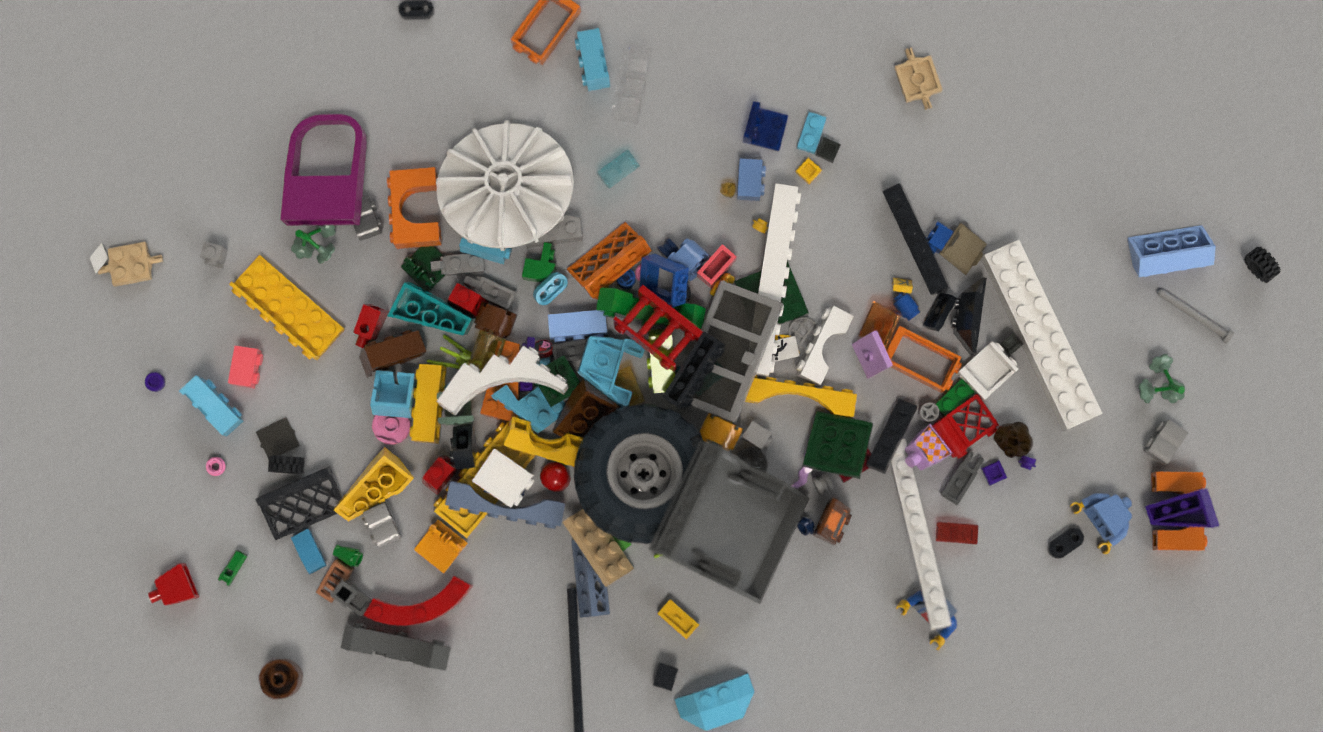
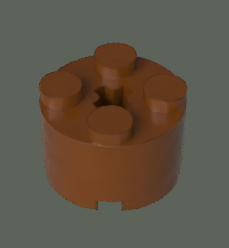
[474,302,518,339]
[259,659,303,699]

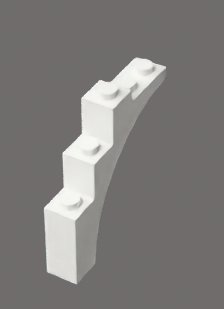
[437,346,568,415]

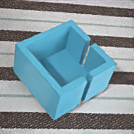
[370,370,417,418]

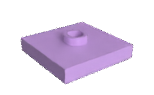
[852,330,893,379]

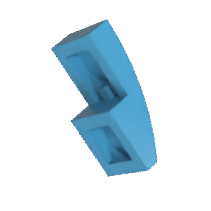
[291,529,327,574]

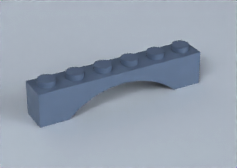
[445,481,565,529]

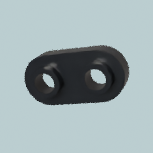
[1047,528,1084,559]

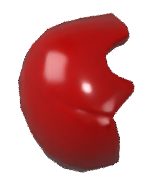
[540,462,571,492]

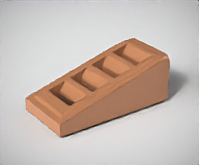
[316,558,355,603]

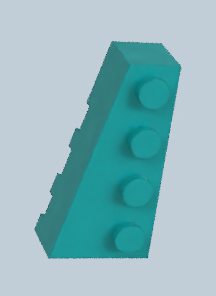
[387,282,476,336]

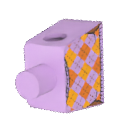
[905,424,952,471]

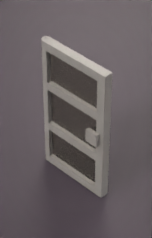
[691,280,784,423]

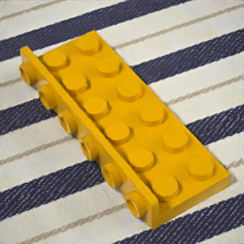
[229,255,345,360]
[433,421,536,538]

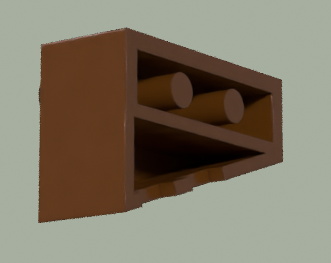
[359,330,426,378]

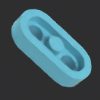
[533,272,568,305]

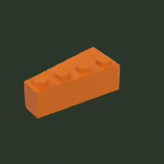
[480,339,521,422]

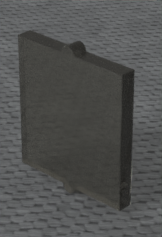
[256,417,300,460]

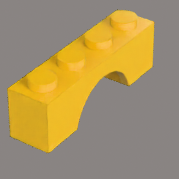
[503,416,583,467]

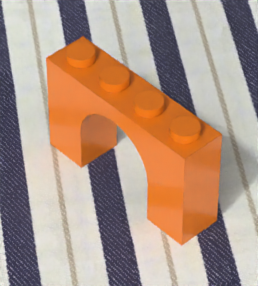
[387,167,442,249]
[1151,472,1207,551]

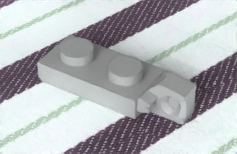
[431,254,485,276]
[463,275,517,310]

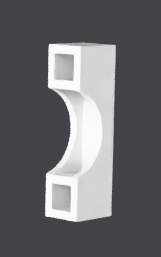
[796,306,854,386]

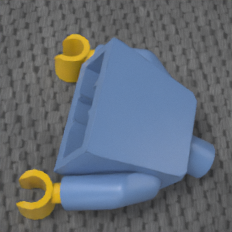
[1070,493,1132,554]

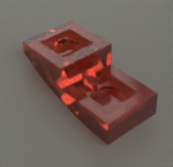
[936,522,979,545]

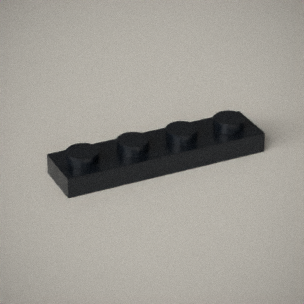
[866,399,917,474]

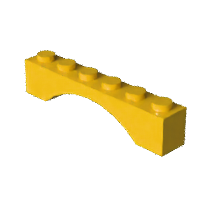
[745,375,857,418]

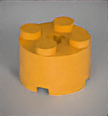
[699,412,743,451]

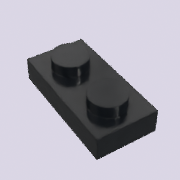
[923,292,957,332]

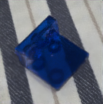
[743,101,788,151]

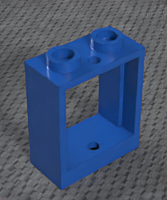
[639,254,689,308]

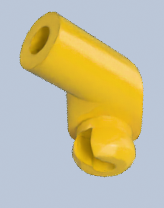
[710,273,735,296]

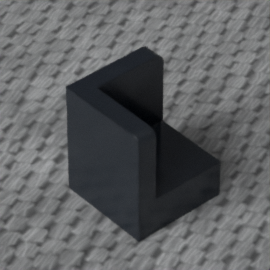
[653,662,678,691]

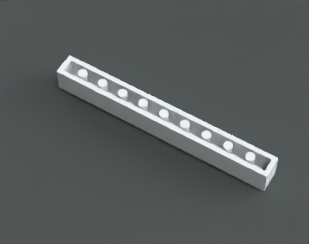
[746,184,801,377]

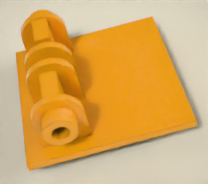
[414,519,468,574]

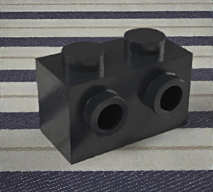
[450,424,476,470]

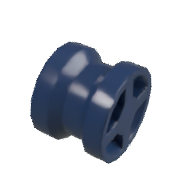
[657,238,679,258]

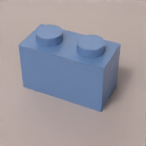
[737,159,766,201]

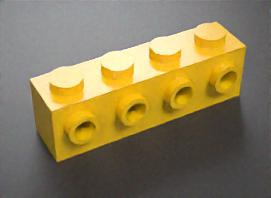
[410,364,447,444]

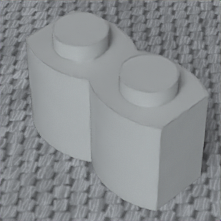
[1145,419,1188,465]
[362,503,402,548]

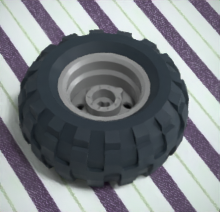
[574,404,704,544]

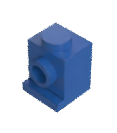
[926,222,953,254]

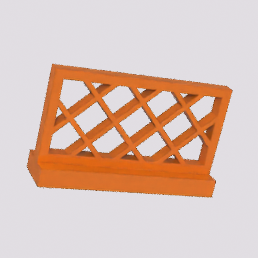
[567,222,652,299]

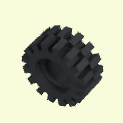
[1244,247,1281,283]
[268,456,304,474]

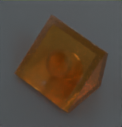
[858,301,901,349]

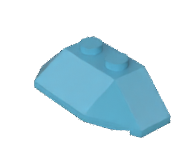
[674,673,755,731]

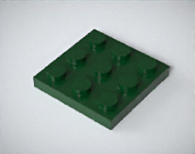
[734,261,809,327]
[803,411,873,479]

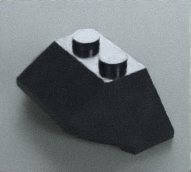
[951,277,987,355]

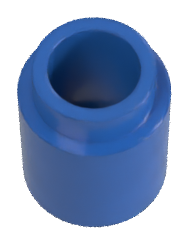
[893,292,920,321]

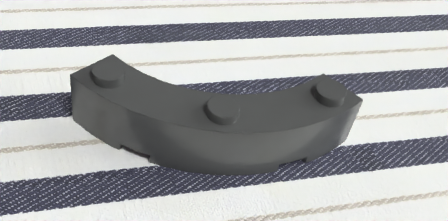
[340,622,451,671]

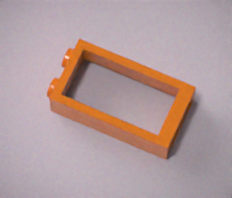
[510,0,581,66]
[886,326,962,393]

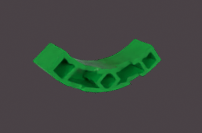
[596,288,706,330]

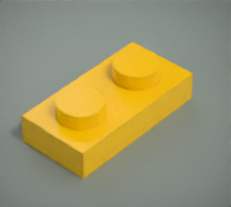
[657,599,699,640]

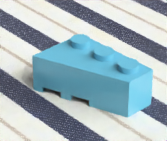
[574,28,610,91]
[179,375,244,437]

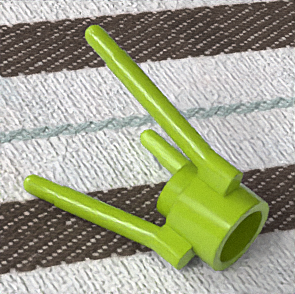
[426,335,475,369]

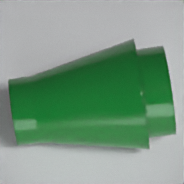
[333,545,363,567]

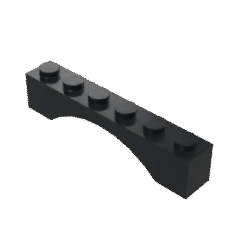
[882,183,951,296]

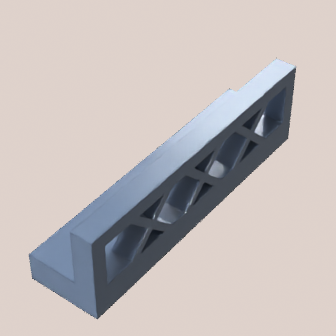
[571,540,610,618]

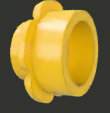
[752,218,769,234]

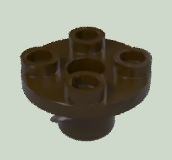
[993,422,1033,458]

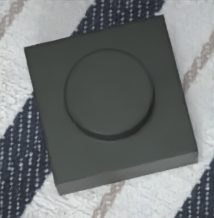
[816,137,841,163]

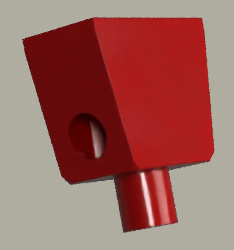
[447,283,488,317]
[353,304,389,348]
[422,455,458,495]
[148,563,200,606]

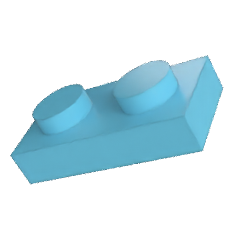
[797,112,827,154]

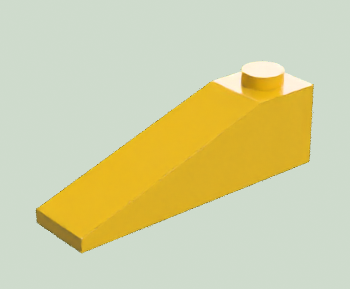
[334,447,414,522]

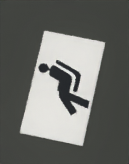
[771,336,799,362]

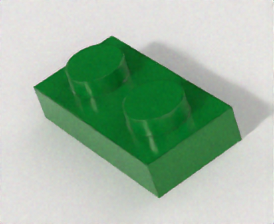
[935,379,975,416]

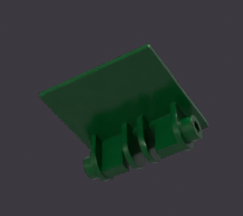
[401,246,446,292]
[533,355,580,407]

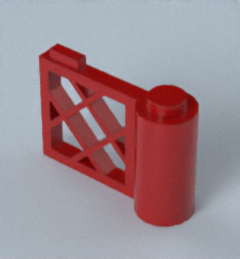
[932,394,999,459]

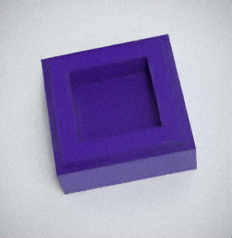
[981,461,1007,486]

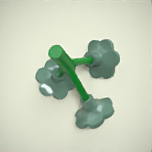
[291,225,336,264]
[1139,354,1185,403]

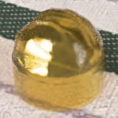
[720,182,736,198]

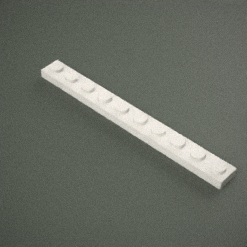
[891,439,951,630]

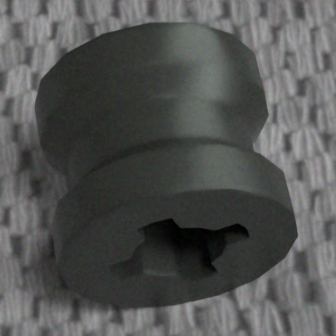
[1000,333,1023,356]

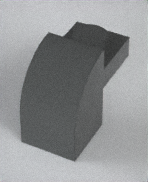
[330,578,372,617]

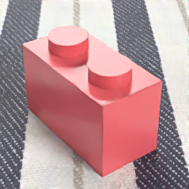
[697,244,737,288]
[228,346,263,389]

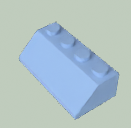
[1128,225,1216,277]

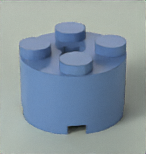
[667,238,711,281]

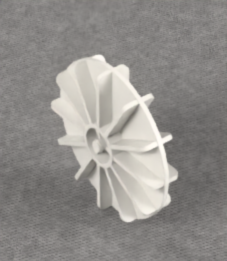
[436,120,574,251]

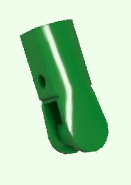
[218,550,248,586]

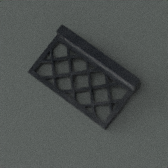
[255,467,342,541]

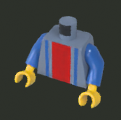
[896,590,957,650]

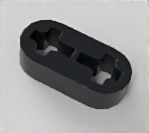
[398,0,435,20]

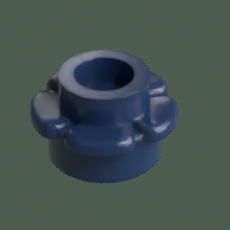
[797,517,815,536]

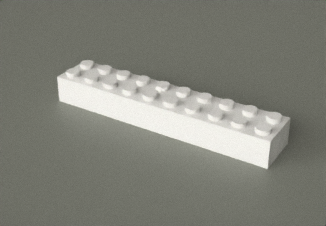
[981,240,1103,431]

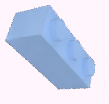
[548,310,608,343]

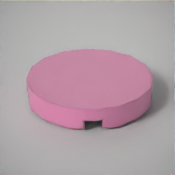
[372,415,411,445]

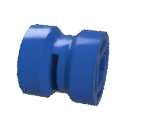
[617,269,636,290]

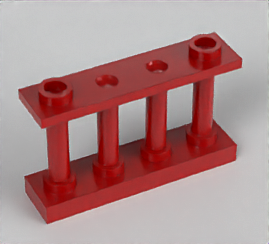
[613,285,703,372]

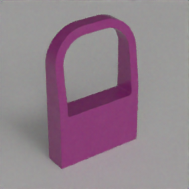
[280,114,367,226]

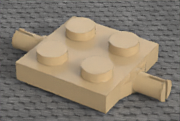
[894,48,943,110]
[98,242,163,287]

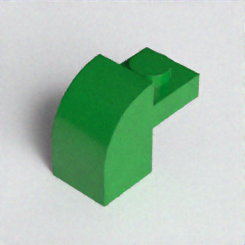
[522,242,557,282]

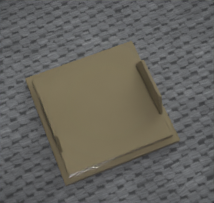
[939,223,987,275]

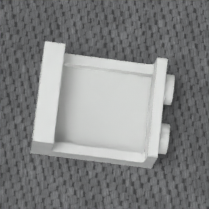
[956,341,1019,401]
[472,449,534,508]

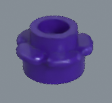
[1018,456,1036,470]

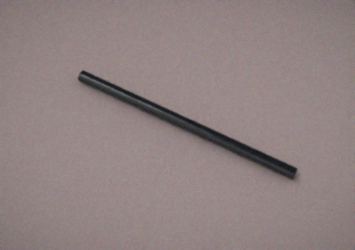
[567,588,584,732]

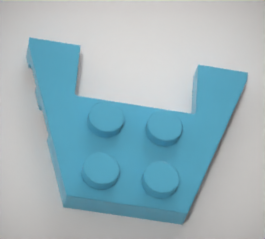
[577,336,645,407]
[491,357,566,433]

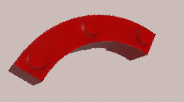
[363,576,473,626]

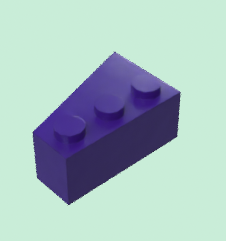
[1145,489,1220,528]

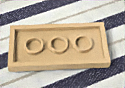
[563,509,634,587]

